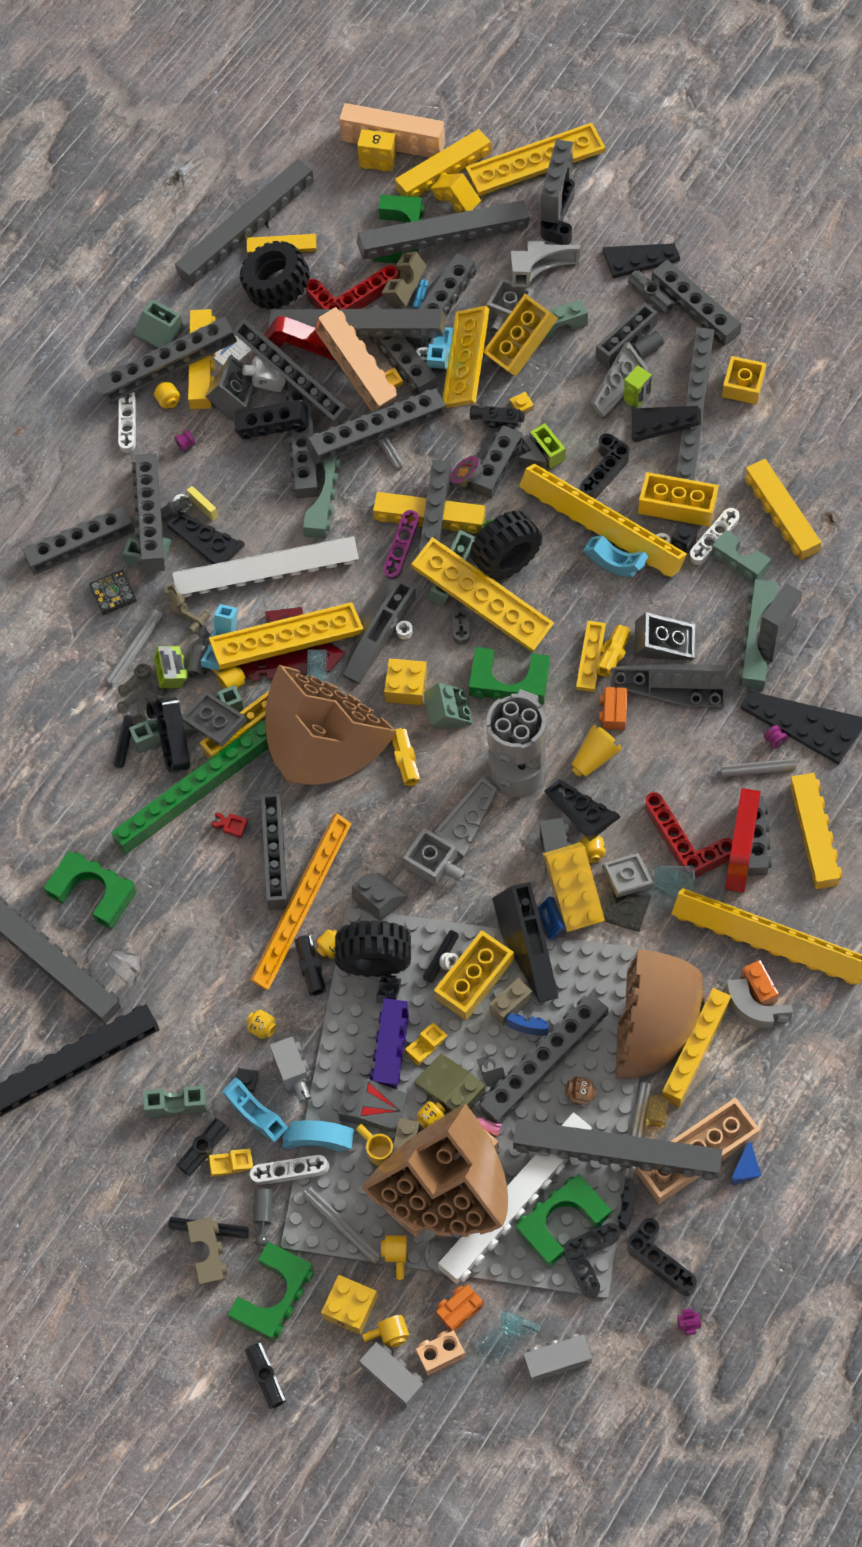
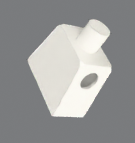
[242,355,286,392]

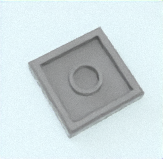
[602,853,654,897]

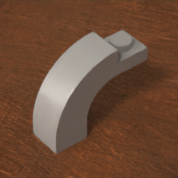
[726,978,793,1029]

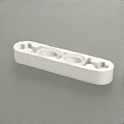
[118,392,136,453]
[690,508,739,565]
[250,1155,329,1185]

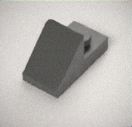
[519,434,547,470]
[477,1056,506,1092]

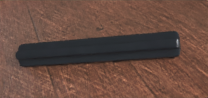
[168,1217,249,1239]

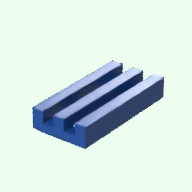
[537,897,566,940]

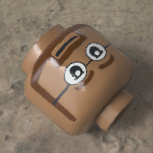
[565,1077,596,1105]

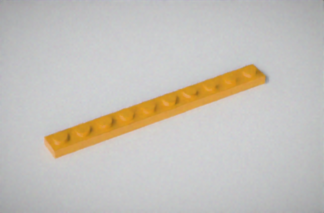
[250,813,352,990]

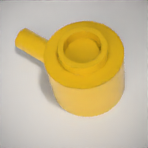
[211,666,246,689]
[356,1124,393,1166]
[381,1235,407,1280]
[362,1315,410,1348]

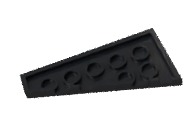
[740,691,862,765]

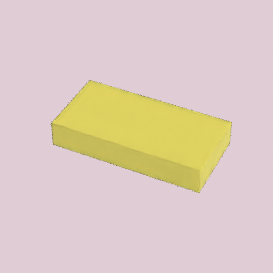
[187,486,218,521]

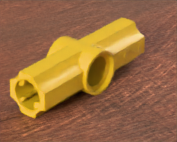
[596,624,631,677]
[392,728,420,786]

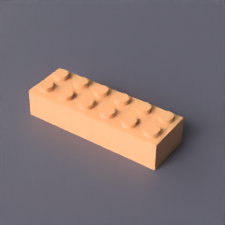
[339,103,445,158]
[315,307,397,412]
[635,1097,760,1204]

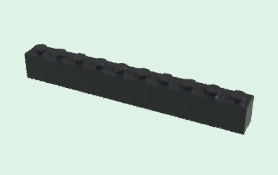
[0,1004,160,1117]

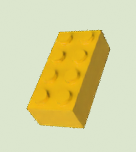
[483,294,558,376]
[638,472,719,527]
[543,842,605,932]
[434,930,514,1021]

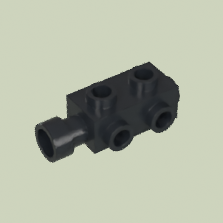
[470,405,525,429]

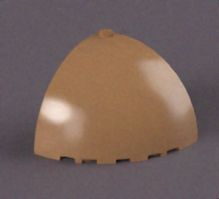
[265,665,397,785]
[615,949,705,1079]
[361,1103,508,1237]

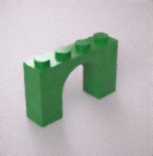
[372,195,425,264]
[469,647,550,704]
[43,850,136,930]
[516,1174,612,1269]
[228,1242,314,1342]

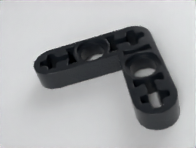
[564,1223,620,1298]

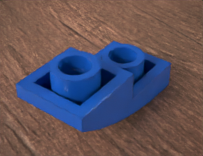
[506,1012,549,1036]

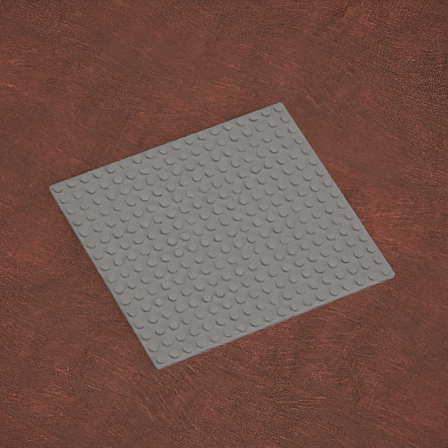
[281,908,656,1298]

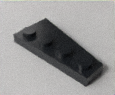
[602,243,680,279]
[632,406,701,442]
[167,512,245,564]
[544,779,620,841]

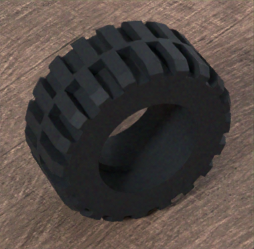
[239,241,310,309]
[470,510,542,580]
[335,920,411,977]

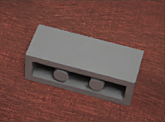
[523,1334,592,1383]
[359,1342,424,1407]

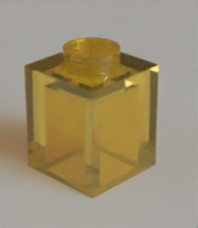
[645,1094,669,1128]

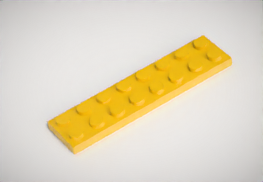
[466,122,606,196]
[410,537,554,653]
[209,602,364,670]

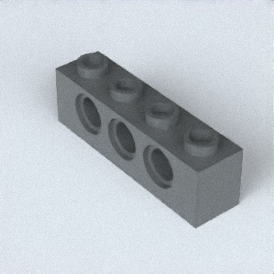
[596,302,658,368]
[470,425,523,499]
[747,796,772,876]

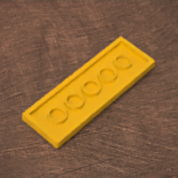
[443,306,489,409]

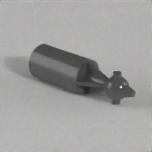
[632,331,664,358]
[187,625,211,679]
[253,1189,273,1252]

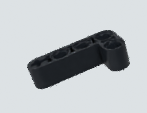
[540,178,575,245]
[580,433,629,499]
[146,697,190,772]
[627,1218,697,1296]

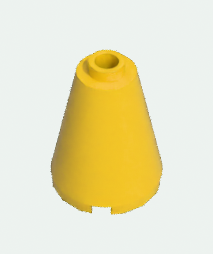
[571,724,623,778]

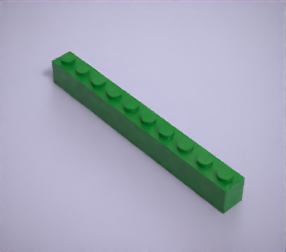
[111,720,269,855]

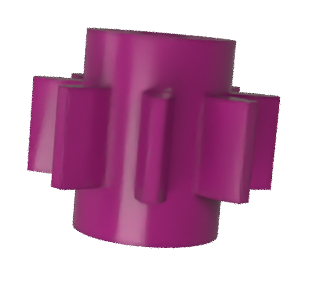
[677,1308,701,1336]

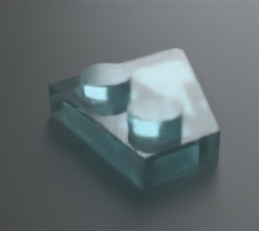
[654,866,696,897]
[500,1310,541,1336]

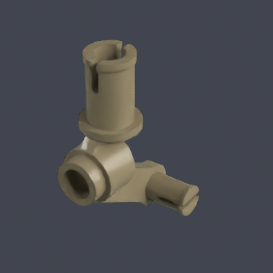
[164,584,210,634]

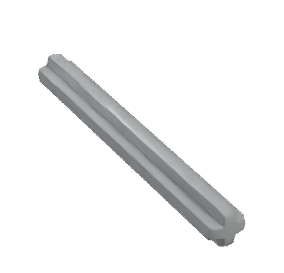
[106,610,162,687]
[623,1082,651,1179]
[303,1187,381,1263]

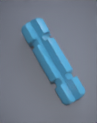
[412,279,429,309]

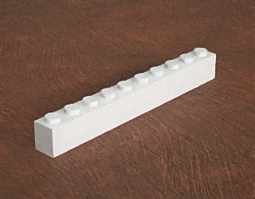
[172,536,359,597]
[438,1112,592,1284]

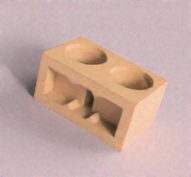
[416,1330,465,1376]

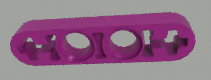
[383,510,419,579]

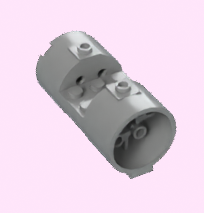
[486,689,546,797]

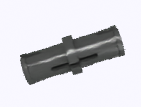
[161,495,192,520]

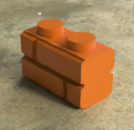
[599,687,627,730]
[741,960,779,1006]
[436,1284,484,1332]

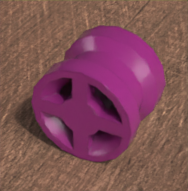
[174,429,196,452]
[764,725,788,749]

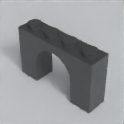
[541,139,573,223]
[758,583,802,662]

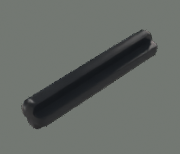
[113,715,134,768]
[423,930,459,983]

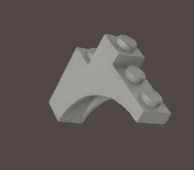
[510,241,580,288]

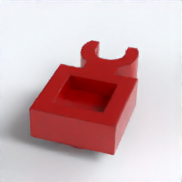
[211,813,248,838]

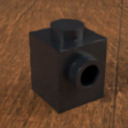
[671,523,697,556]

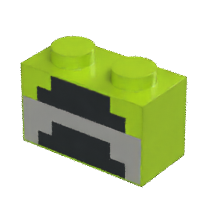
[623,365,652,408]
[530,423,566,469]
[153,646,187,688]

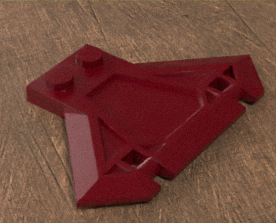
[235,607,345,682]

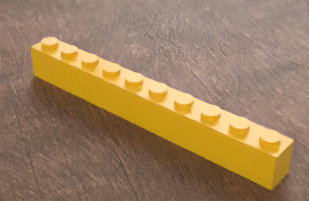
[519,464,687,577]
[671,888,862,985]

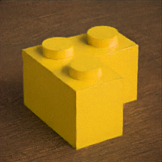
[431,173,481,213]

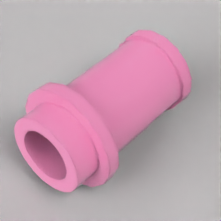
[478,1117,502,1137]

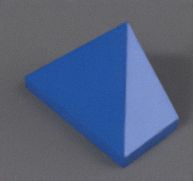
[730,1142,761,1185]

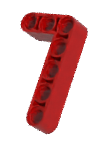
[305,265,399,309]
[264,316,336,361]
[725,788,761,893]
[645,792,733,878]

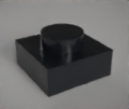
[236,1068,258,1093]

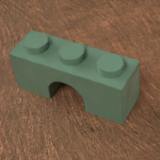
[543,299,588,340]
[712,530,771,582]
[143,1085,207,1118]

